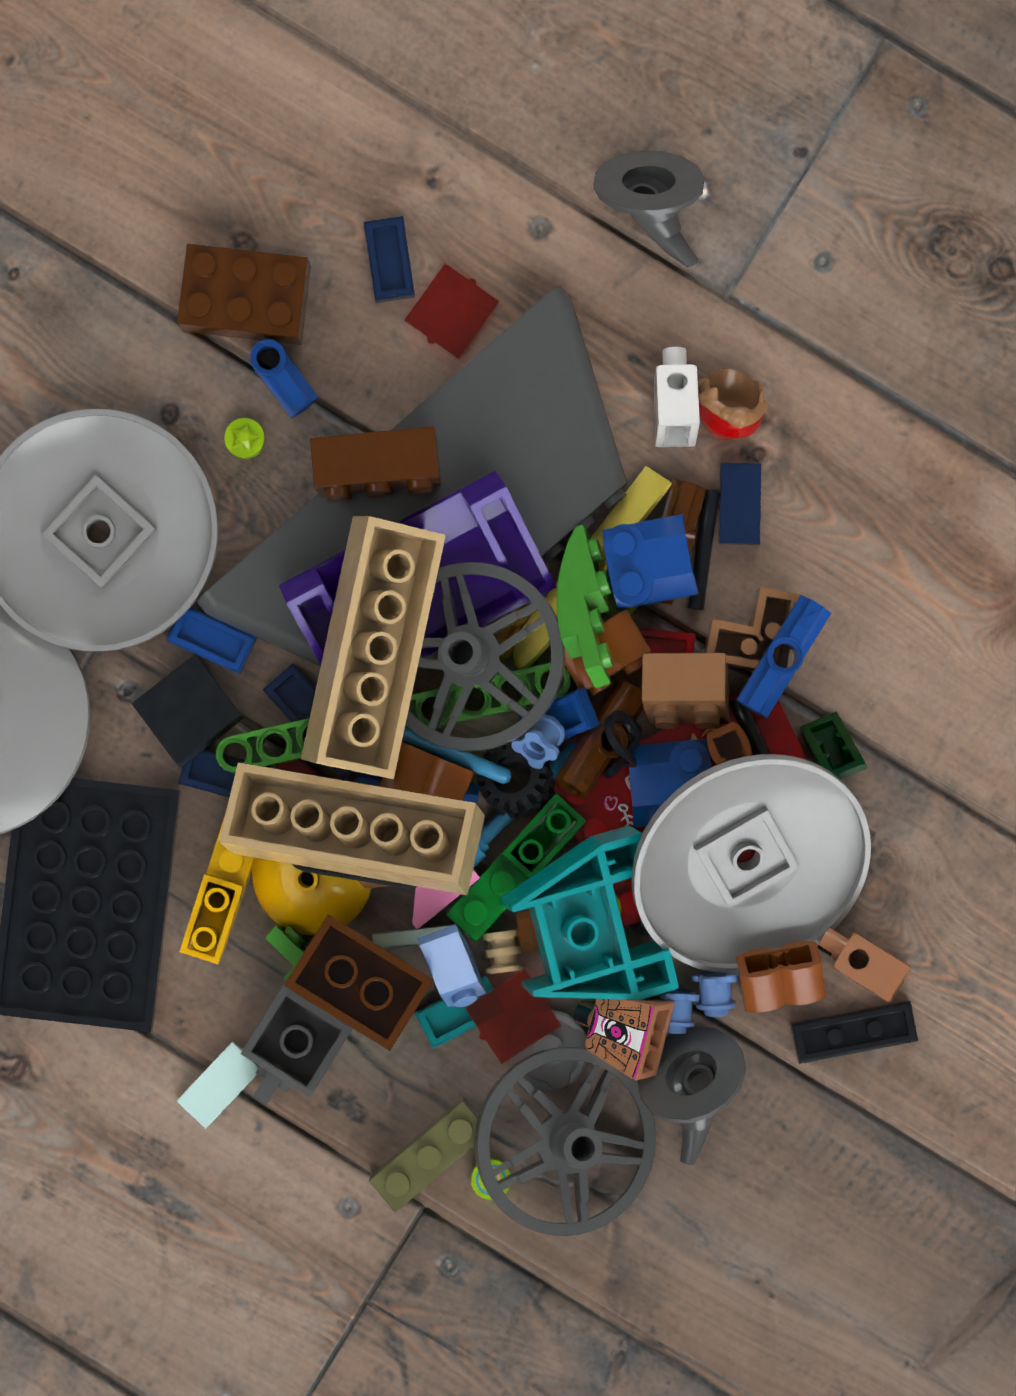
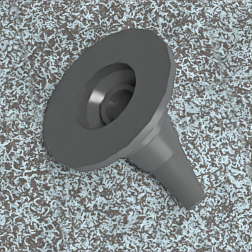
[593,151,704,267]
[638,1027,746,1165]

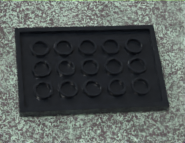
[0,778,181,1032]

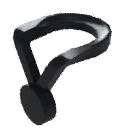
[602,710,642,778]

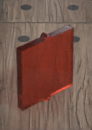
[405,264,499,359]
[465,969,561,1064]

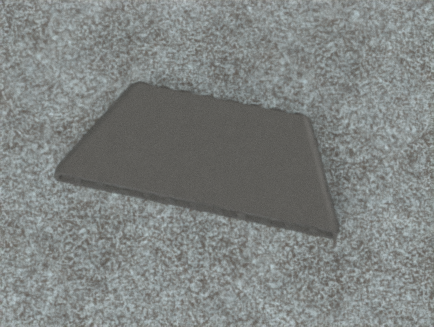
[197,285,627,669]

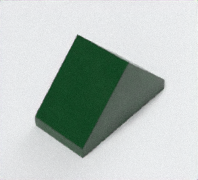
[800,711,867,780]

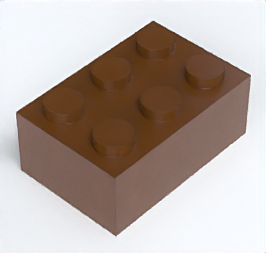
[177,244,311,345]
[310,426,441,502]
[284,915,433,1051]

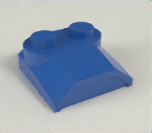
[602,514,699,610]
[628,739,711,827]

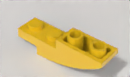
[179,816,255,964]

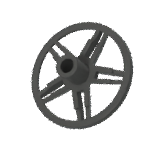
[405,562,565,751]
[475,1047,656,1236]

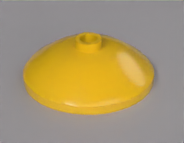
[252,858,372,935]

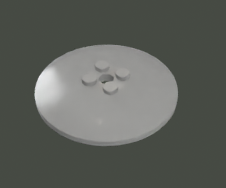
[0,409,219,652]
[0,605,91,834]
[632,754,871,973]

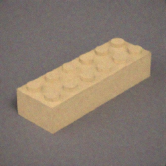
[301,516,446,779]
[219,763,485,895]

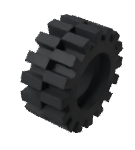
[476,741,554,819]

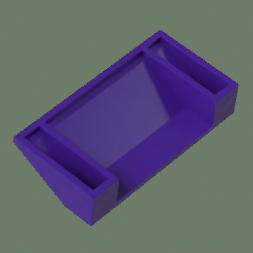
[279,471,556,665]

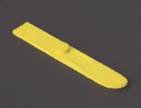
[513,466,672,670]

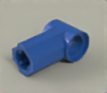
[250,339,319,419]

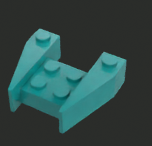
[501,825,679,1000]

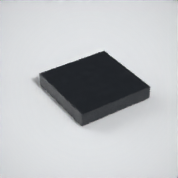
[131,654,244,768]

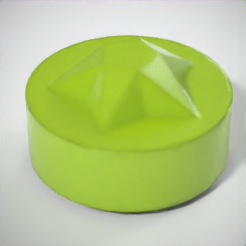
[224,418,266,460]

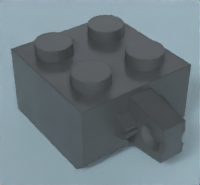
[240,985,353,1105]

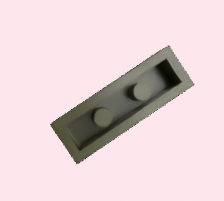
[369,1097,479,1212]

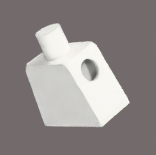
[654,347,700,447]

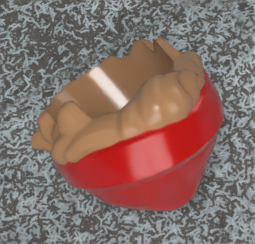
[698,368,769,441]

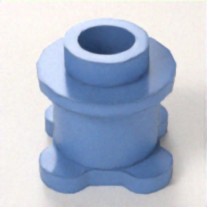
[511,715,565,769]
[691,972,739,1017]
[656,990,700,1034]

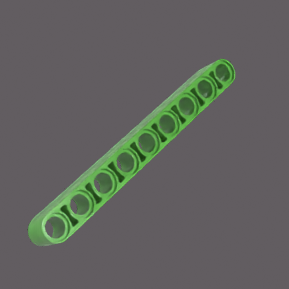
[216,663,570,774]

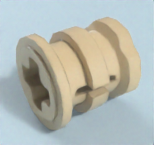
[483,929,525,974]

